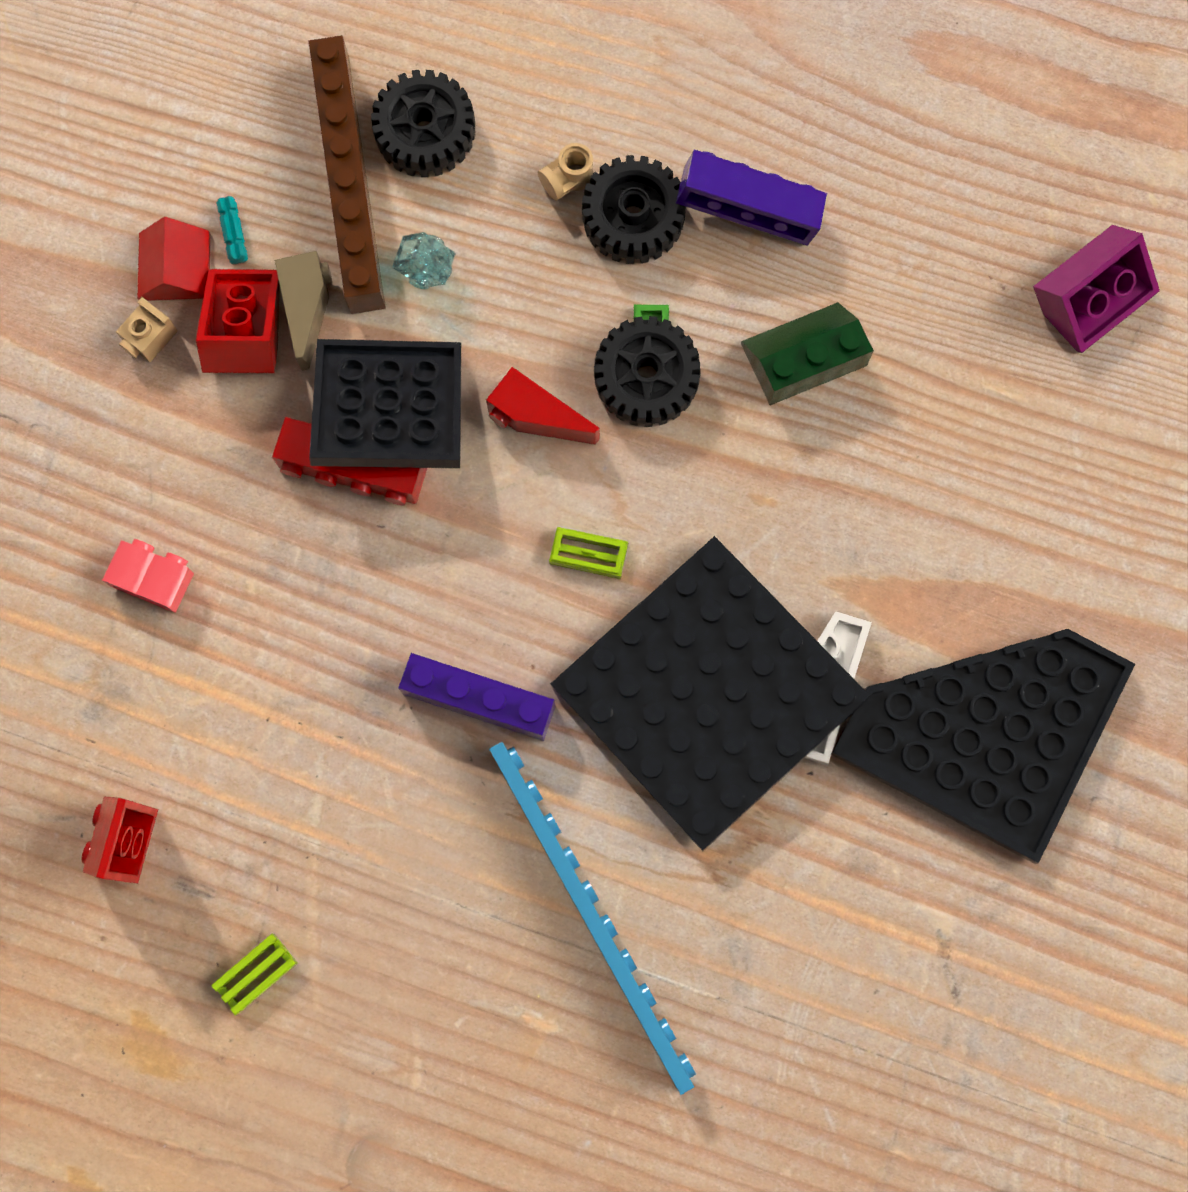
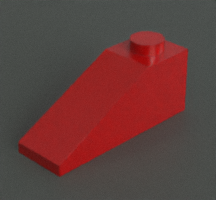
[486,367,600,445]

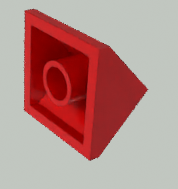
[137,216,210,301]

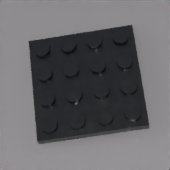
[309,339,461,468]

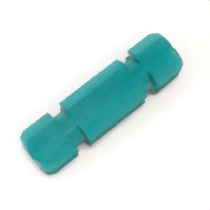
[216,196,248,264]

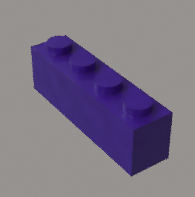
[676,149,827,246]
[398,653,556,741]

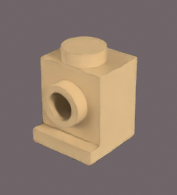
[116,297,178,362]

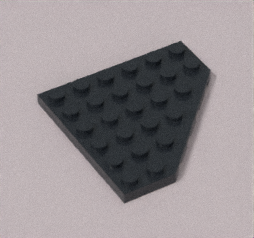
[831,629,1135,864]

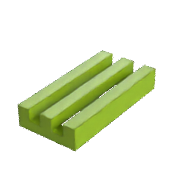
[549,527,628,579]
[211,933,298,1015]

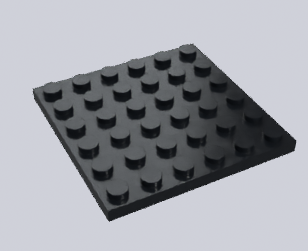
[550,536,870,852]

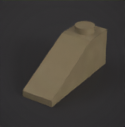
[275,251,333,371]

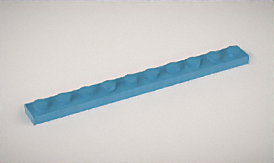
[489,742,696,1095]

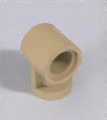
[537,143,593,201]

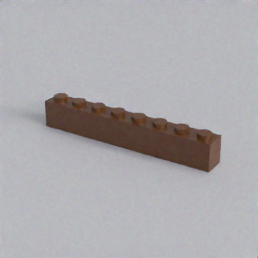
[308,35,386,314]

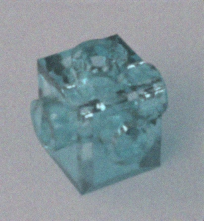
[392,232,456,289]

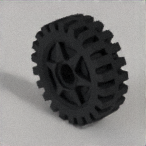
[371,69,475,177]
[582,155,686,264]
[594,316,701,427]

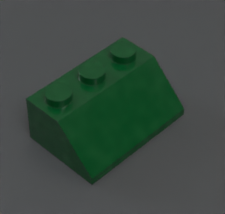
[741,302,874,405]

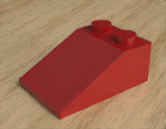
[196,269,280,373]
[82,796,159,884]

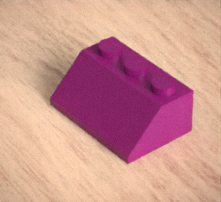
[1033,225,1160,353]

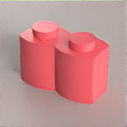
[102,539,194,613]

